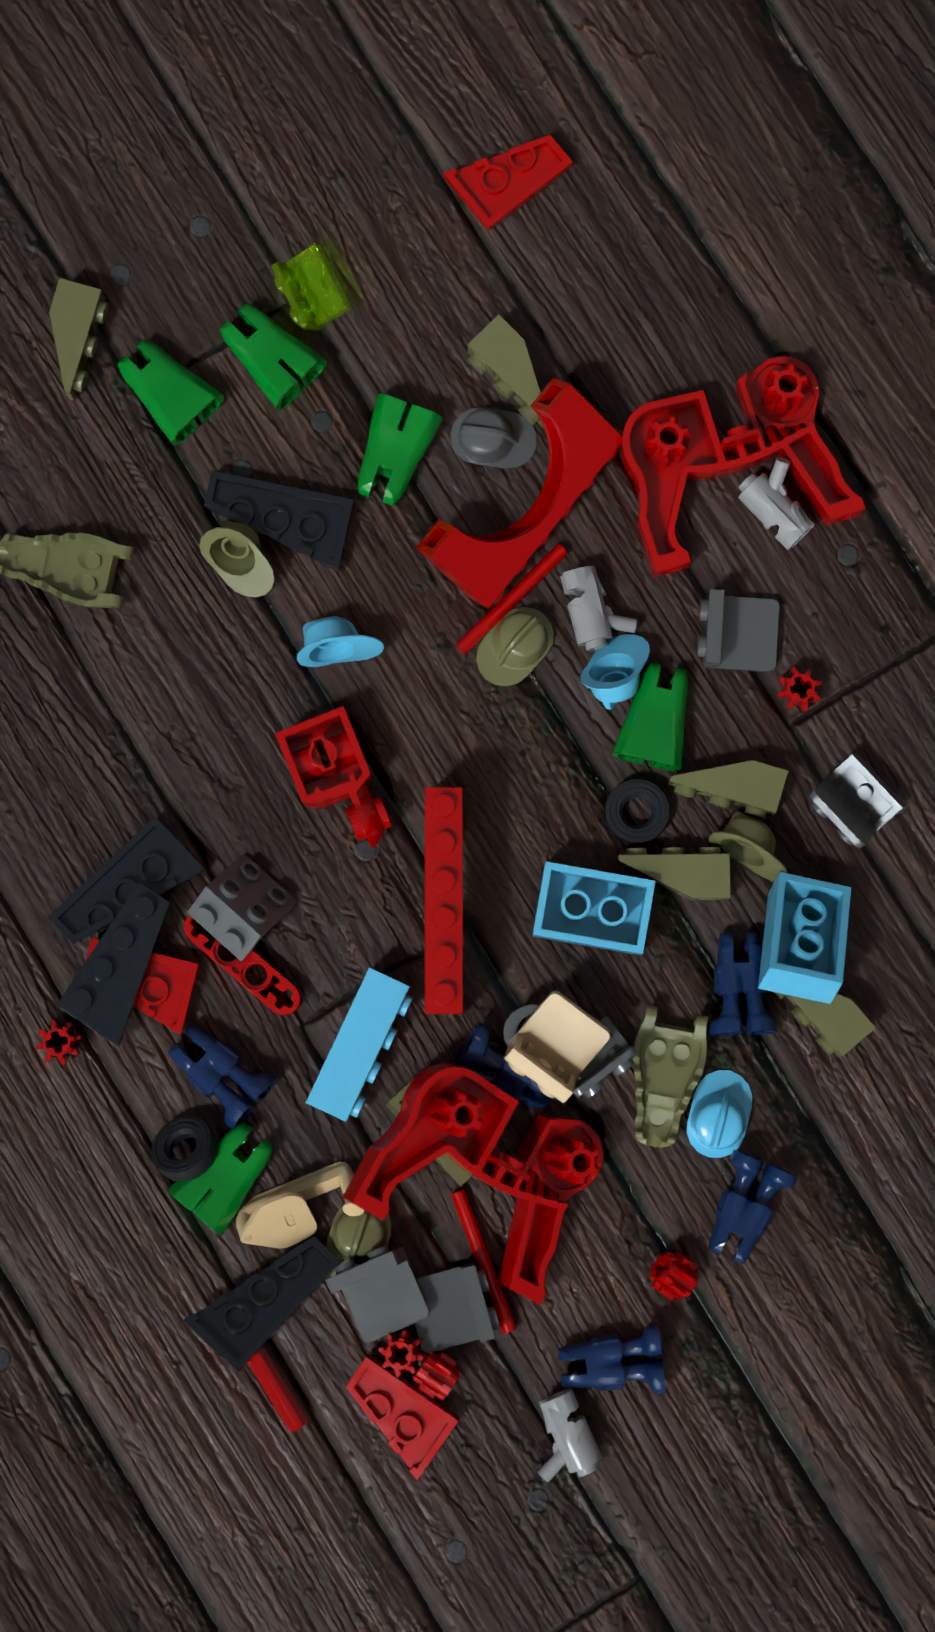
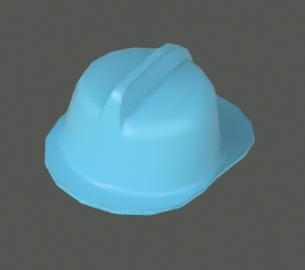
[296,616,384,667]
[580,634,650,710]
[687,1070,752,1158]

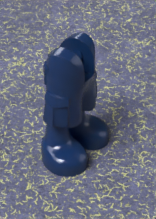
[708,932,778,1037]
[453,1022,552,1108]
[168,1024,278,1130]
[709,1149,798,1264]
[558,1323,666,1394]

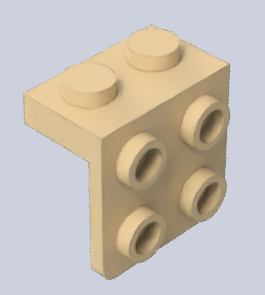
[504,991,610,1103]

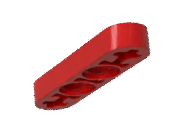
[184,915,301,1016]

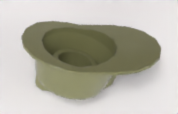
[199,519,275,597]
[476,607,554,687]
[709,812,788,882]
[325,1206,392,1277]

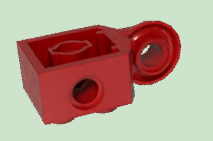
[275,706,392,849]

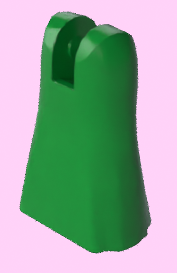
[219,303,327,411]
[117,339,224,446]
[358,393,444,506]
[612,662,688,771]
[166,1122,274,1236]

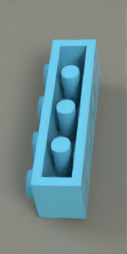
[306,968,413,1122]

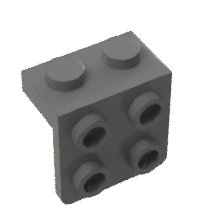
[697,589,779,672]
[809,751,906,849]
[187,855,296,962]
[573,1015,637,1099]
[325,1245,430,1342]
[415,1262,500,1353]

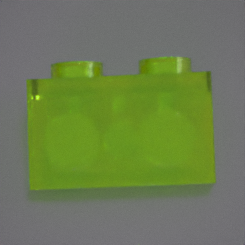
[271,244,352,330]

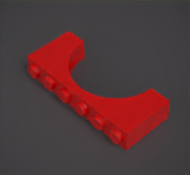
[416,378,622,609]
[425,787,463,1015]

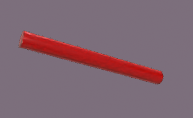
[455,544,568,655]
[451,1189,517,1334]

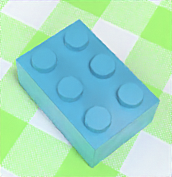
[532,862,655,956]
[758,872,851,1004]

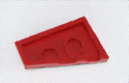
[443,135,573,232]
[85,938,200,1036]
[346,1354,460,1481]

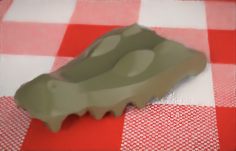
[0,533,134,608]
[633,1005,709,1148]

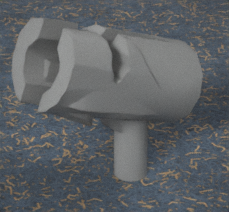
[738,457,815,550]
[560,566,637,651]
[538,1388,603,1482]

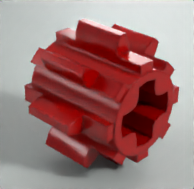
[776,667,822,713]
[35,1020,83,1065]
[649,1251,699,1301]
[378,1328,427,1377]
[412,1351,462,1400]

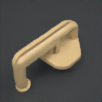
[236,1162,365,1249]

